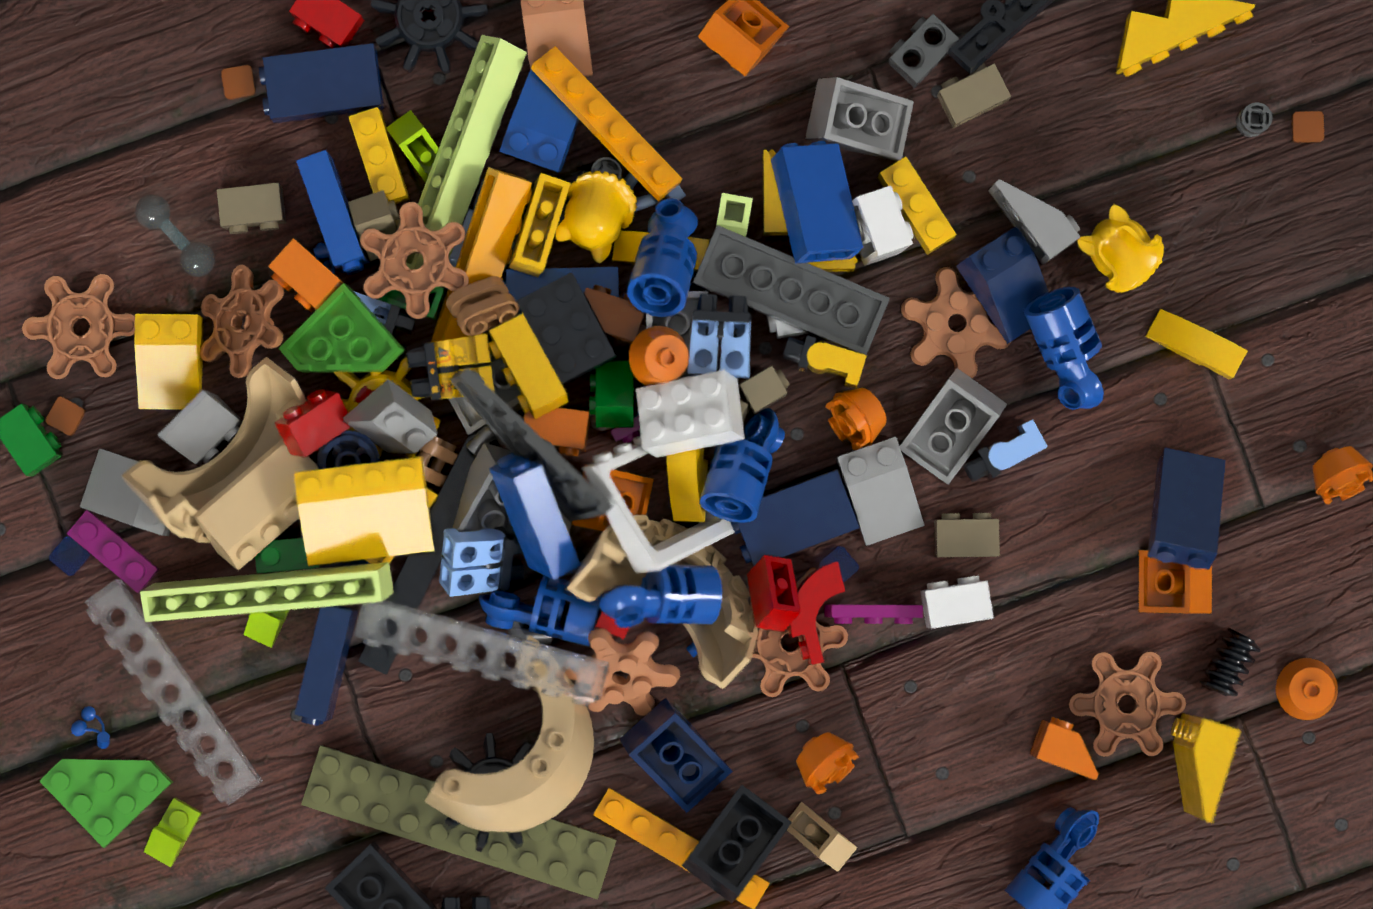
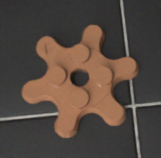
[360,202,469,319]
[200,265,284,378]
[901,267,1011,378]
[22,274,135,379]
[750,603,848,697]
[563,628,680,716]
[1069,652,1186,757]

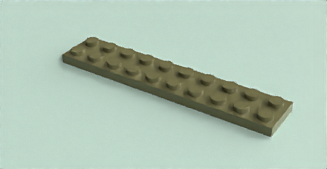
[301,745,617,900]

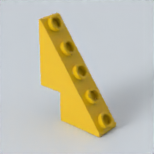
[1116,0,1255,77]
[763,149,858,272]

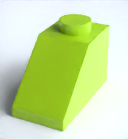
[386,110,439,183]

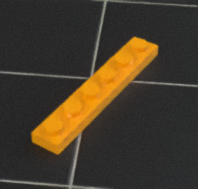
[531,46,682,202]
[593,787,770,909]

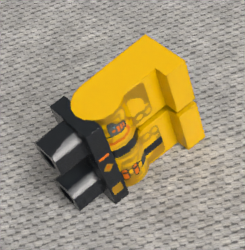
[406,334,495,400]
[783,336,867,389]

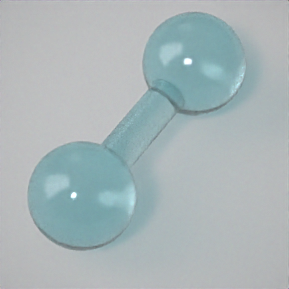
[135,194,215,277]

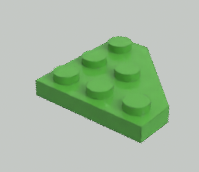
[278,283,405,372]
[39,758,173,848]

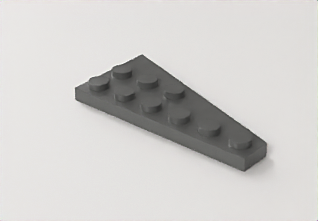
[449,368,613,522]

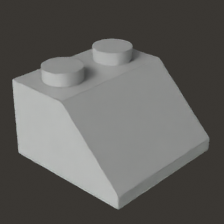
[343,379,437,453]

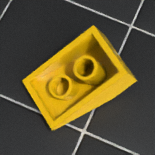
[134,314,203,410]

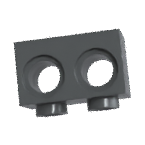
[888,14,960,88]

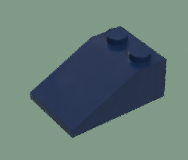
[956,226,1049,344]
[620,698,733,813]

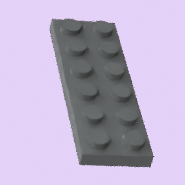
[693,225,890,355]

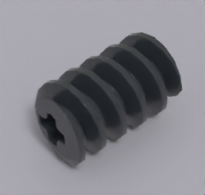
[1199,628,1261,697]

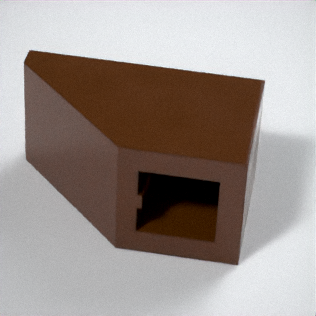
[584,285,644,344]

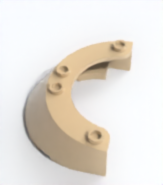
[121,357,309,543]
[567,515,758,689]
[425,635,594,833]

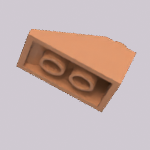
[521,0,593,77]

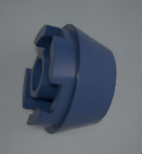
[317,431,380,469]

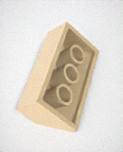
[193,439,318,571]

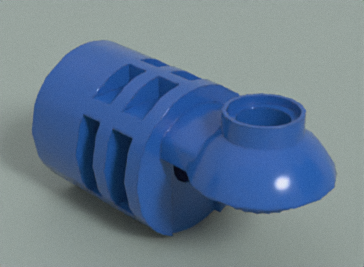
[627,198,698,317]
[1024,287,1104,410]
[700,408,785,523]
[599,565,722,628]
[479,575,603,647]
[1005,807,1100,909]

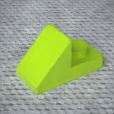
[244,610,290,648]
[144,797,202,867]

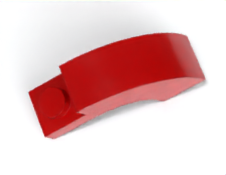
[788,561,845,665]

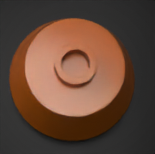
[628,326,689,386]
[826,388,887,450]
[1312,446,1373,504]
[1276,658,1338,720]
[796,732,859,794]

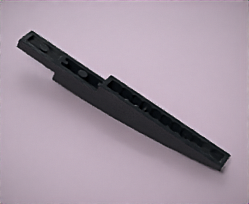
[358,431,500,675]

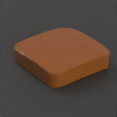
[221,65,256,100]
[1292,111,1324,143]
[46,397,85,435]

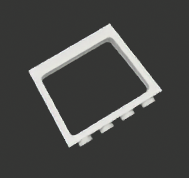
[583,436,735,573]

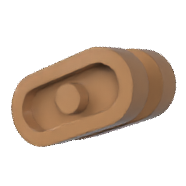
[446,276,519,336]
[406,436,459,488]

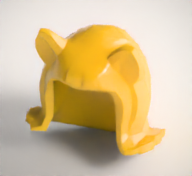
[555,171,637,264]
[1077,204,1164,293]

